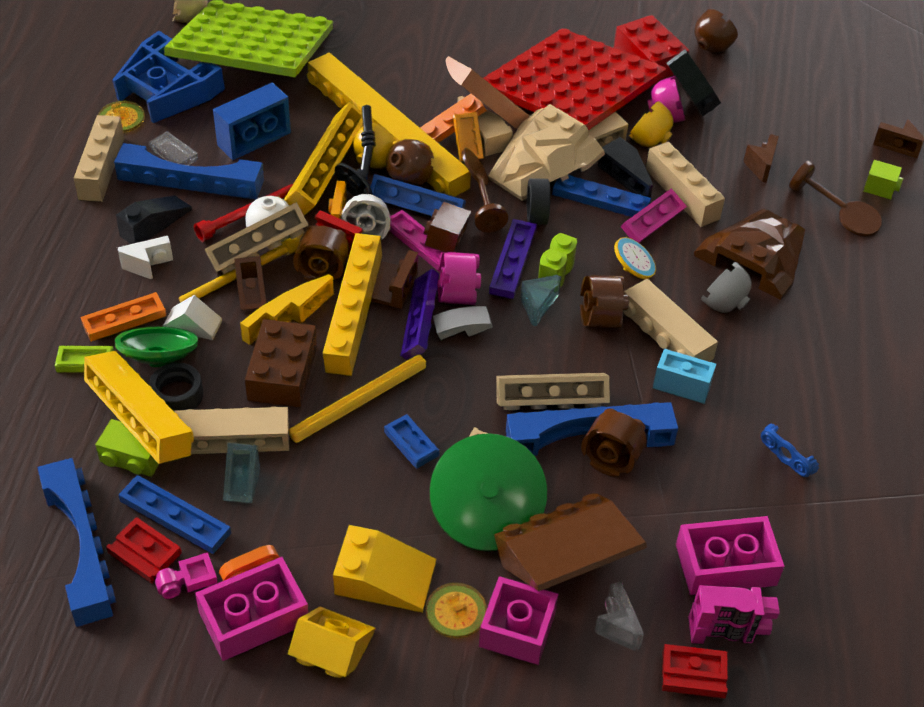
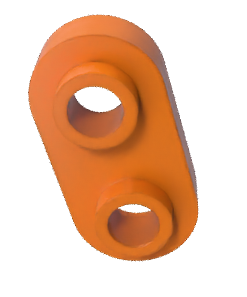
[219,545,280,581]

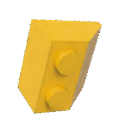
[288,607,375,678]

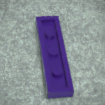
[489,219,537,299]
[400,269,439,360]

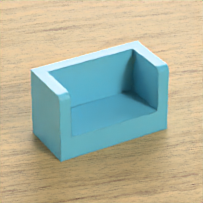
[653,349,716,404]

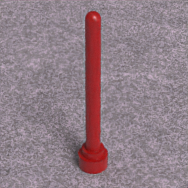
[193,184,293,242]

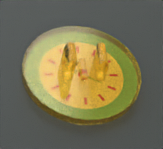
[98,101,145,133]
[426,583,487,638]

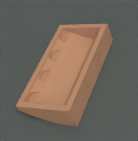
[446,56,530,129]

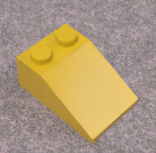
[333,525,436,613]

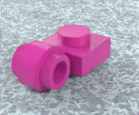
[155,552,217,599]

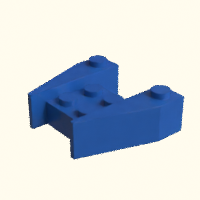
[112,31,225,123]

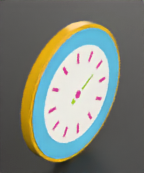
[614,237,656,279]

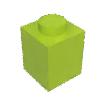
[863,160,903,199]

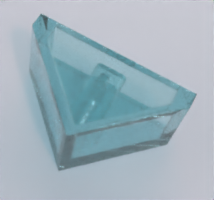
[521,275,561,326]
[223,442,260,503]

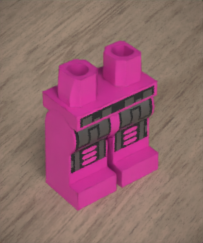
[688,585,779,644]

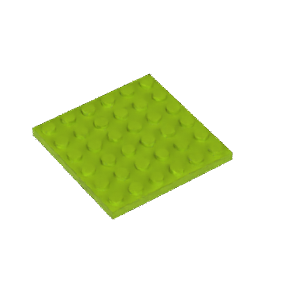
[164,0,333,77]

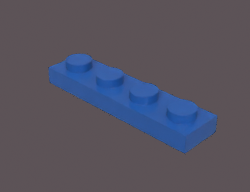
[371,174,466,216]
[552,175,651,217]
[119,475,231,554]

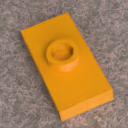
[453,112,484,162]
[328,181,347,219]

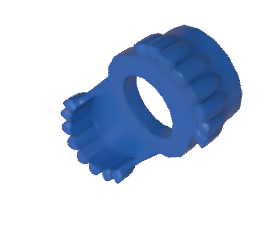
[761,423,819,477]

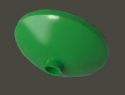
[115,327,198,367]

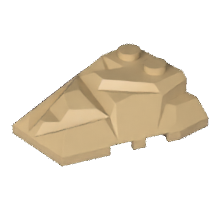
[488,104,605,201]

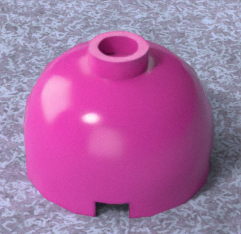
[647,76,685,123]

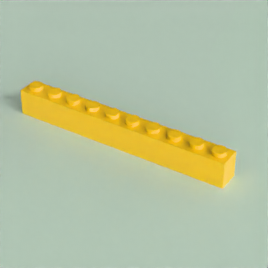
[307,53,471,197]

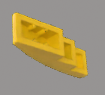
[240,274,334,345]

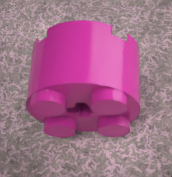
[437,252,481,305]

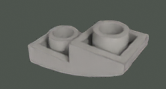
[433,306,493,340]

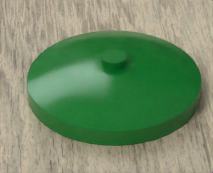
[430,434,547,552]

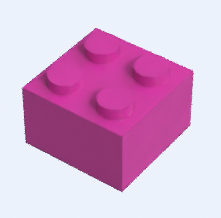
[479,576,558,665]

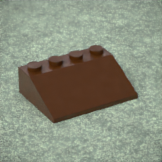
[494,493,647,591]

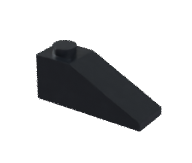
[667,49,721,116]
[598,137,653,198]
[116,195,192,244]

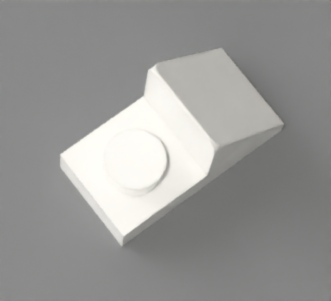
[118,236,173,279]

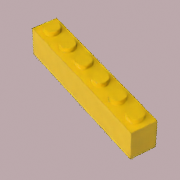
[284,101,363,215]
[323,233,382,376]
[84,351,194,464]

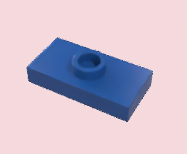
[384,414,439,469]

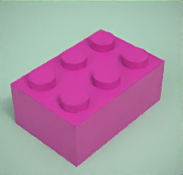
[676,516,784,595]
[195,557,308,661]

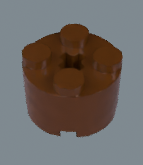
[293,225,350,282]
[580,275,629,328]
[581,408,647,476]

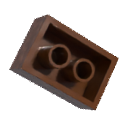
[245,319,317,407]

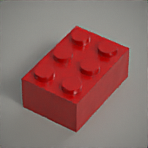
[614,15,689,80]

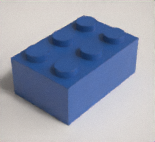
[213,82,291,160]

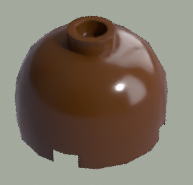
[694,9,738,53]
[386,139,434,187]

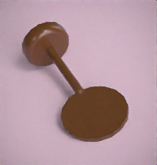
[462,148,508,233]
[789,161,882,236]

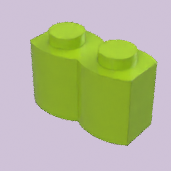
[538,233,577,291]

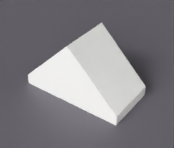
[163,295,222,340]

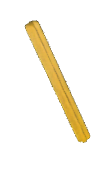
[289,355,426,443]

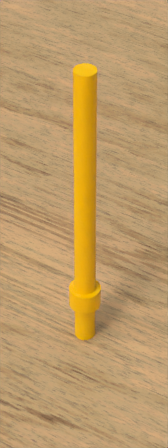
[179,234,303,303]

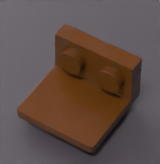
[371,250,418,309]

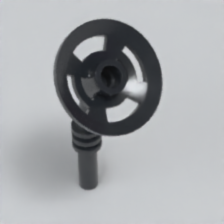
[335,105,376,197]

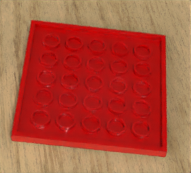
[483,28,667,131]

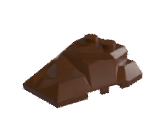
[693,209,806,300]

